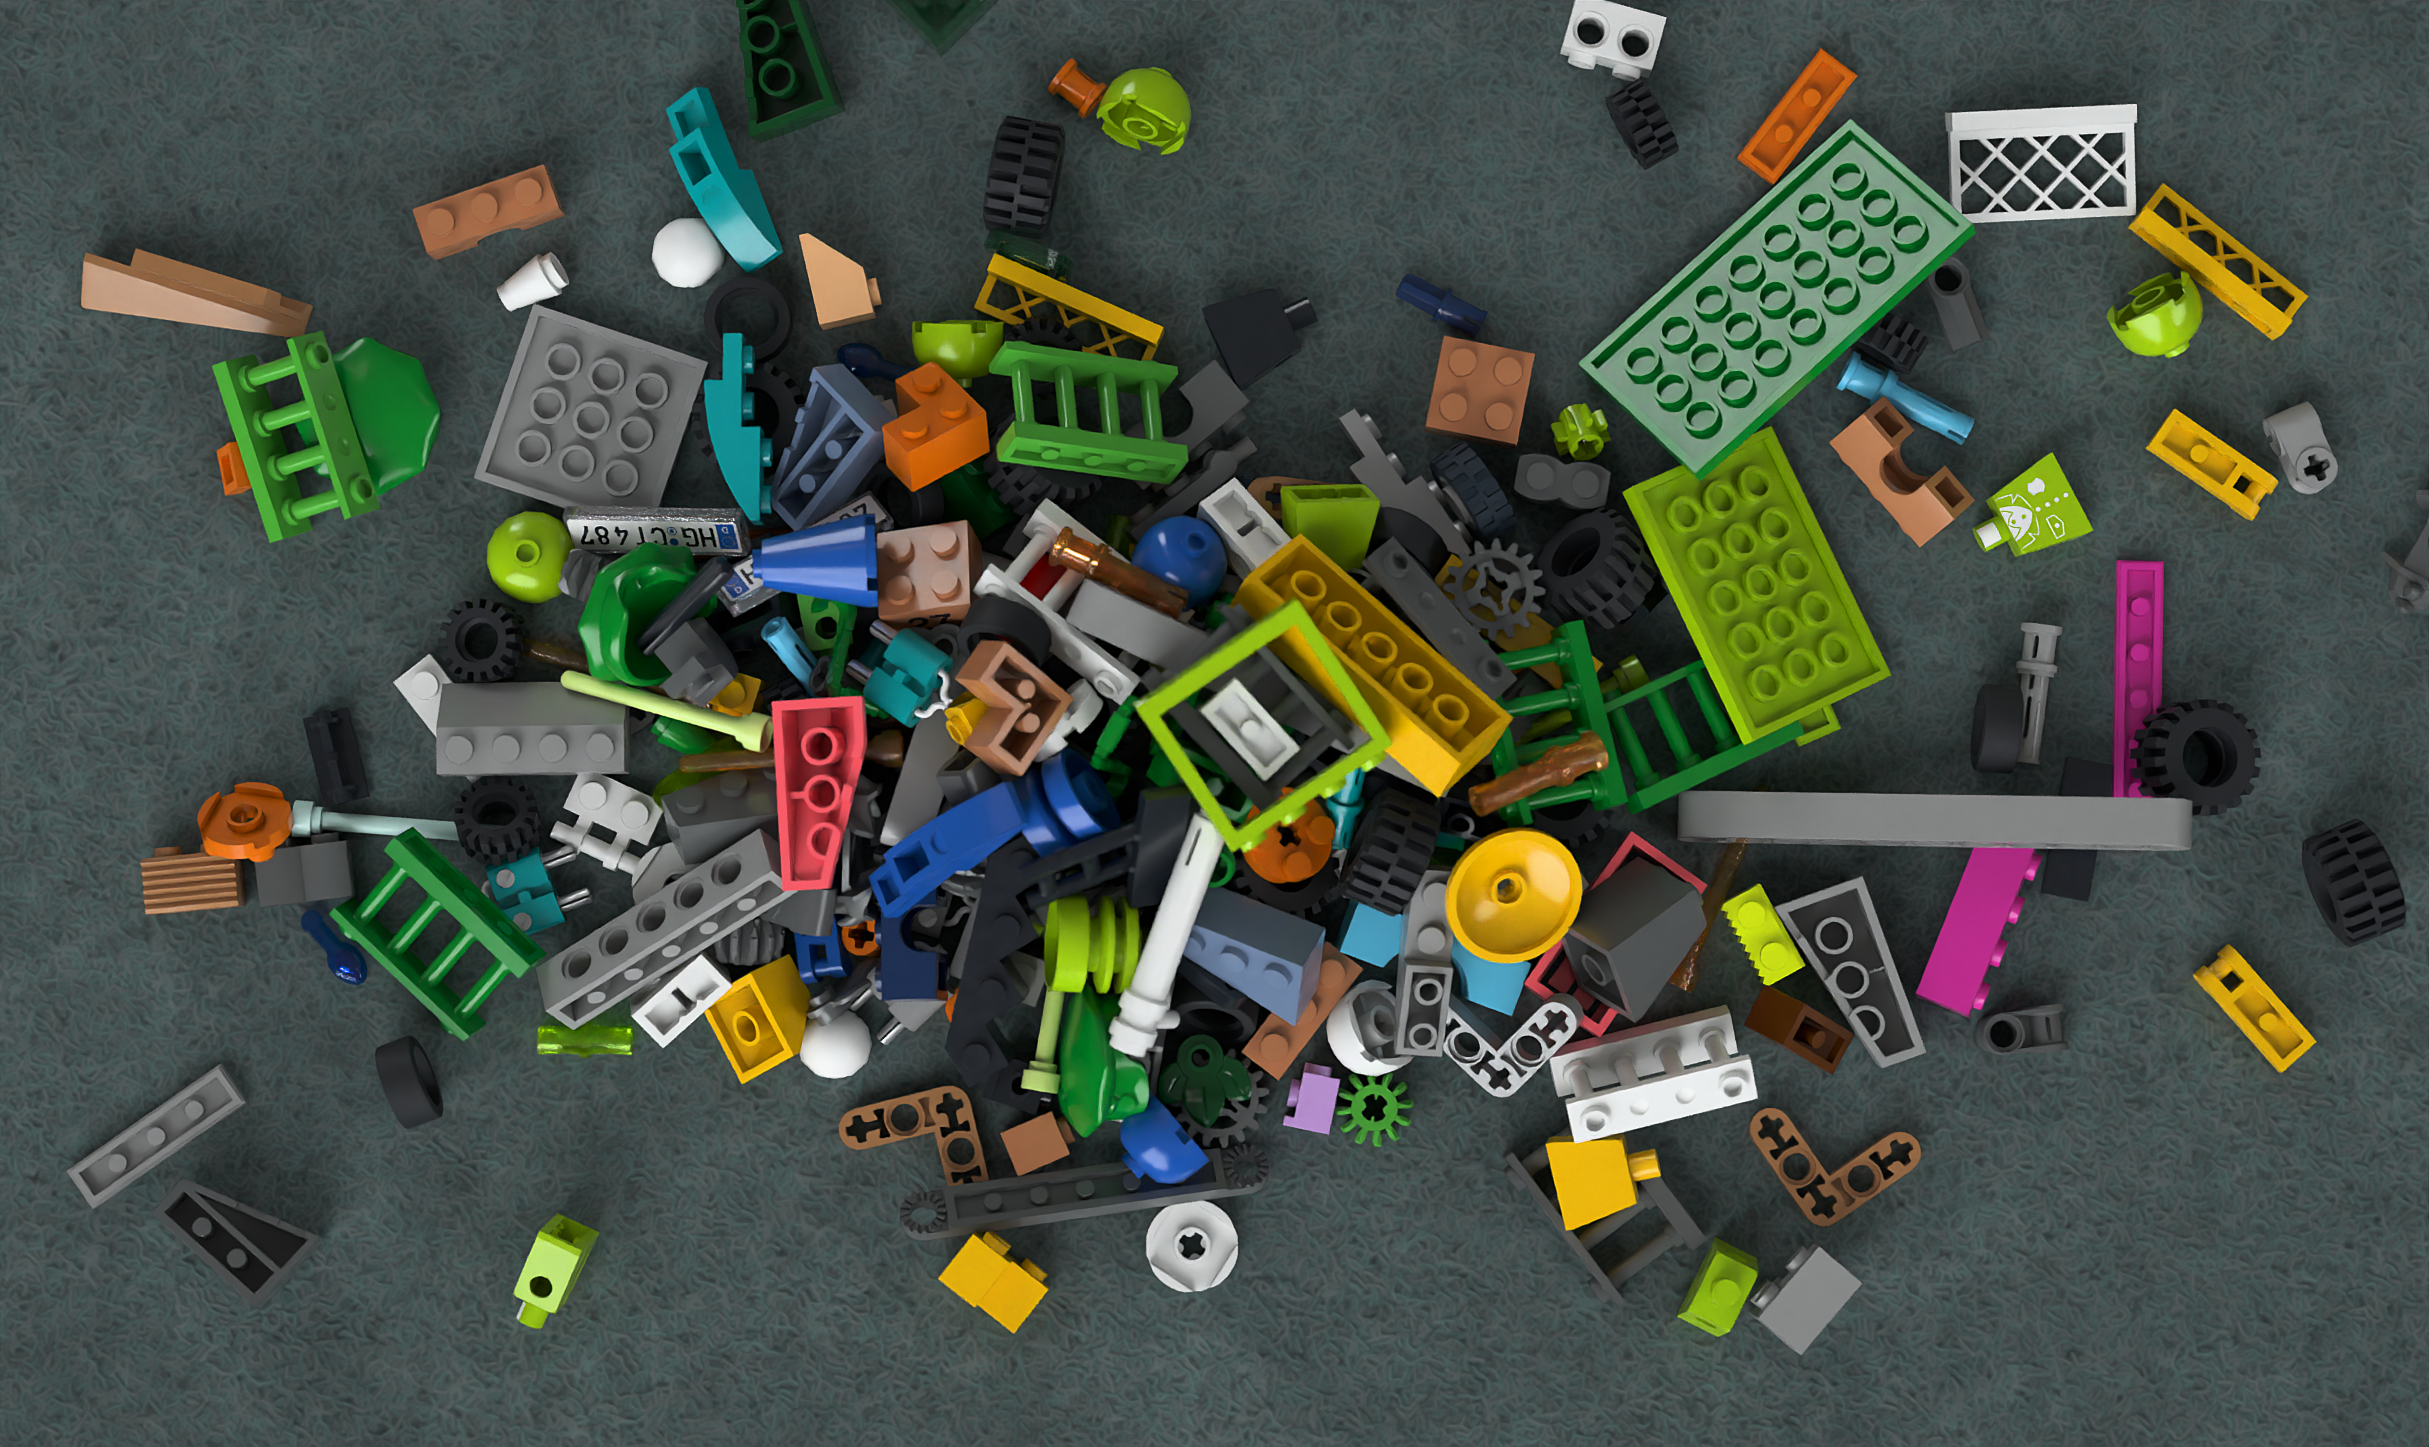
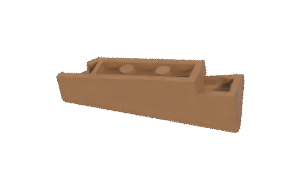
[81,249,313,337]

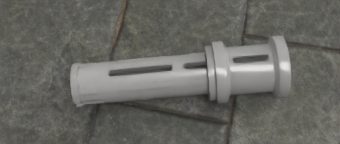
[2016,622,2063,765]

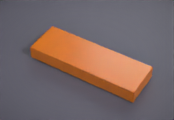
[1737,48,1857,186]

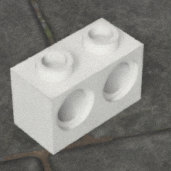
[1560,0,1667,82]
[1196,477,1292,581]
[629,948,733,1048]

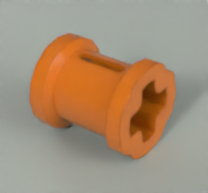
[1047,58,1108,119]
[841,916,881,957]

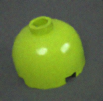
[1096,67,1192,154]
[2106,271,2203,358]
[912,320,1004,388]
[487,511,576,603]

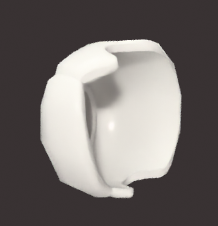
[652,218,726,288]
[800,1010,872,1079]

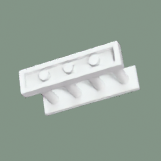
[972,498,1194,705]
[1549,1005,1758,1144]

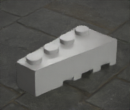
[1773,876,1927,1068]

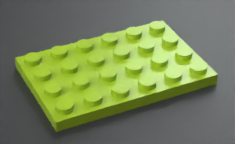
[1622,426,1891,746]

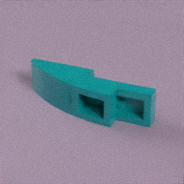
[666,87,784,273]
[704,333,773,525]

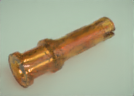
[1048,526,1191,619]
[1468,730,1608,817]

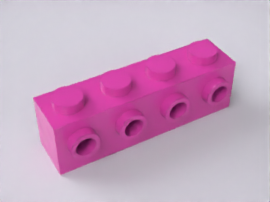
[1916,847,2043,1017]

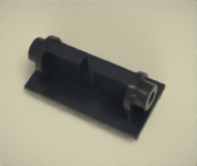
[303,707,370,808]

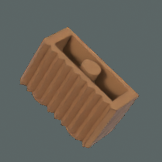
[141,844,246,915]

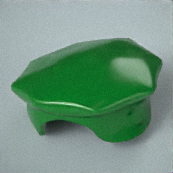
[295,336,441,496]
[578,542,717,686]
[1057,983,1149,1137]

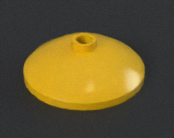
[1445,828,1582,963]

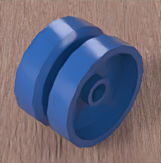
[1011,747,1122,870]

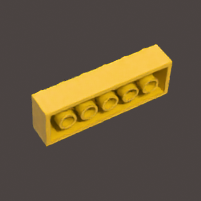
[1229,533,1513,797]

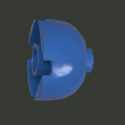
[1131,516,1228,613]
[1120,1091,1210,1184]

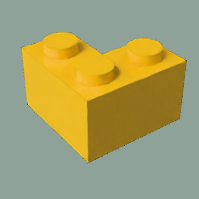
[938,1231,1050,1334]

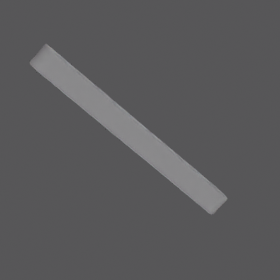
[1677,791,2192,851]

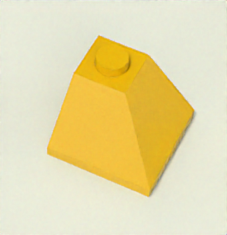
[704,954,811,1084]

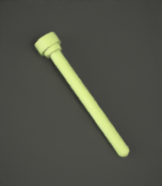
[561,671,773,753]
[1021,869,1082,1094]

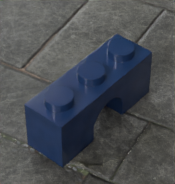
[874,859,948,1002]

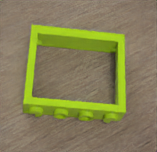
[1133,597,1393,852]

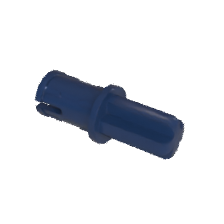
[1396,273,1488,338]

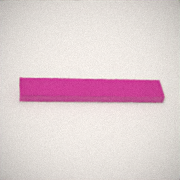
[2112,560,2164,798]

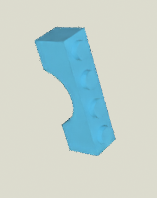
[1333,899,1531,1016]

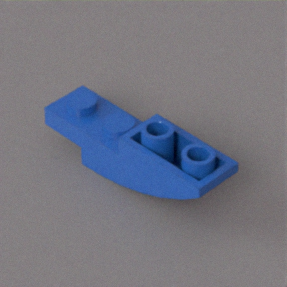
[868,782,1029,918]

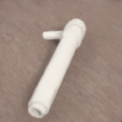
[1109,807,1229,1057]

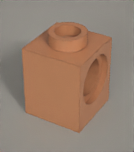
[1000,1110,1075,1176]

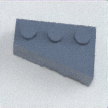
[771,363,895,531]
[1182,887,1326,1026]

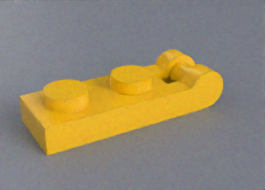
[2145,408,2279,521]
[2193,944,2317,1072]

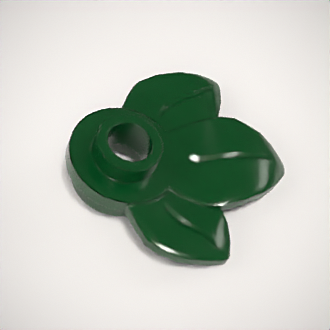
[1158,1034,1252,1128]

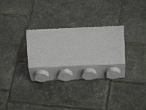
[436,681,630,777]

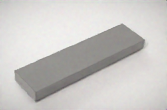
[67,1064,248,1209]

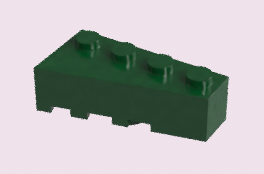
[736,0,846,143]

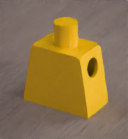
[1546,1133,1661,1231]

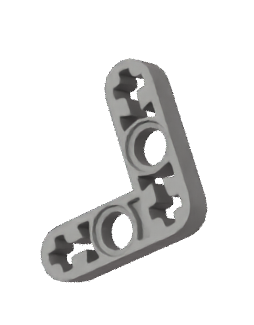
[1443,992,1584,1098]

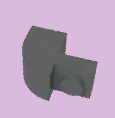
[654,616,738,708]

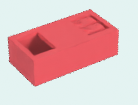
[1523,831,1707,1037]

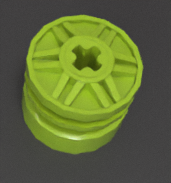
[1044,894,1142,994]

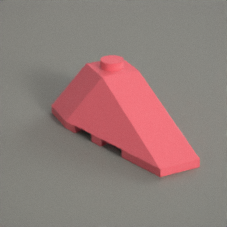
[772,696,867,891]

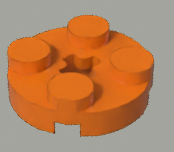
[197,782,294,862]
[1239,787,1336,884]

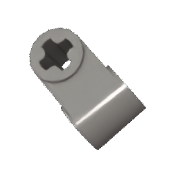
[2262,401,2338,495]

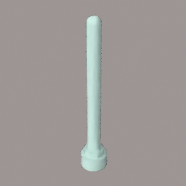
[291,800,505,841]

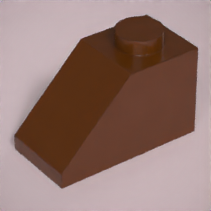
[1744,985,1855,1075]

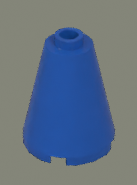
[753,513,878,608]

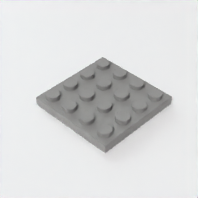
[474,304,710,521]

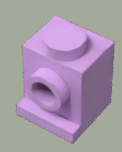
[1283,1062,1340,1135]

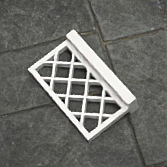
[1945,104,2137,223]

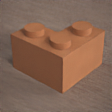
[955,640,1074,776]

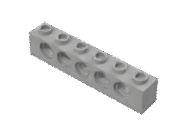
[536,828,798,1030]

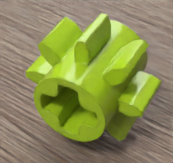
[1551,403,1611,461]

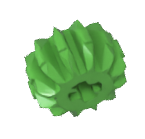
[1334,1072,1414,1147]

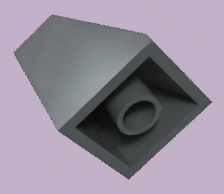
[1561,857,1707,1022]

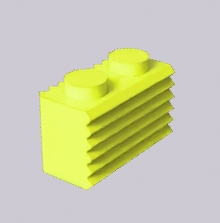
[1719,883,1805,986]

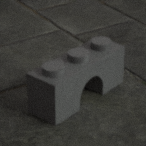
[1124,359,1250,494]

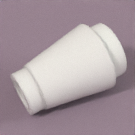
[497,252,569,311]

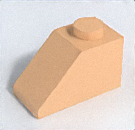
[799,233,882,330]

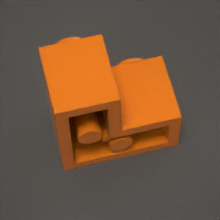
[882,361,990,492]

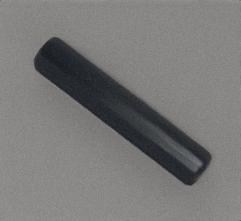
[634,555,735,656]

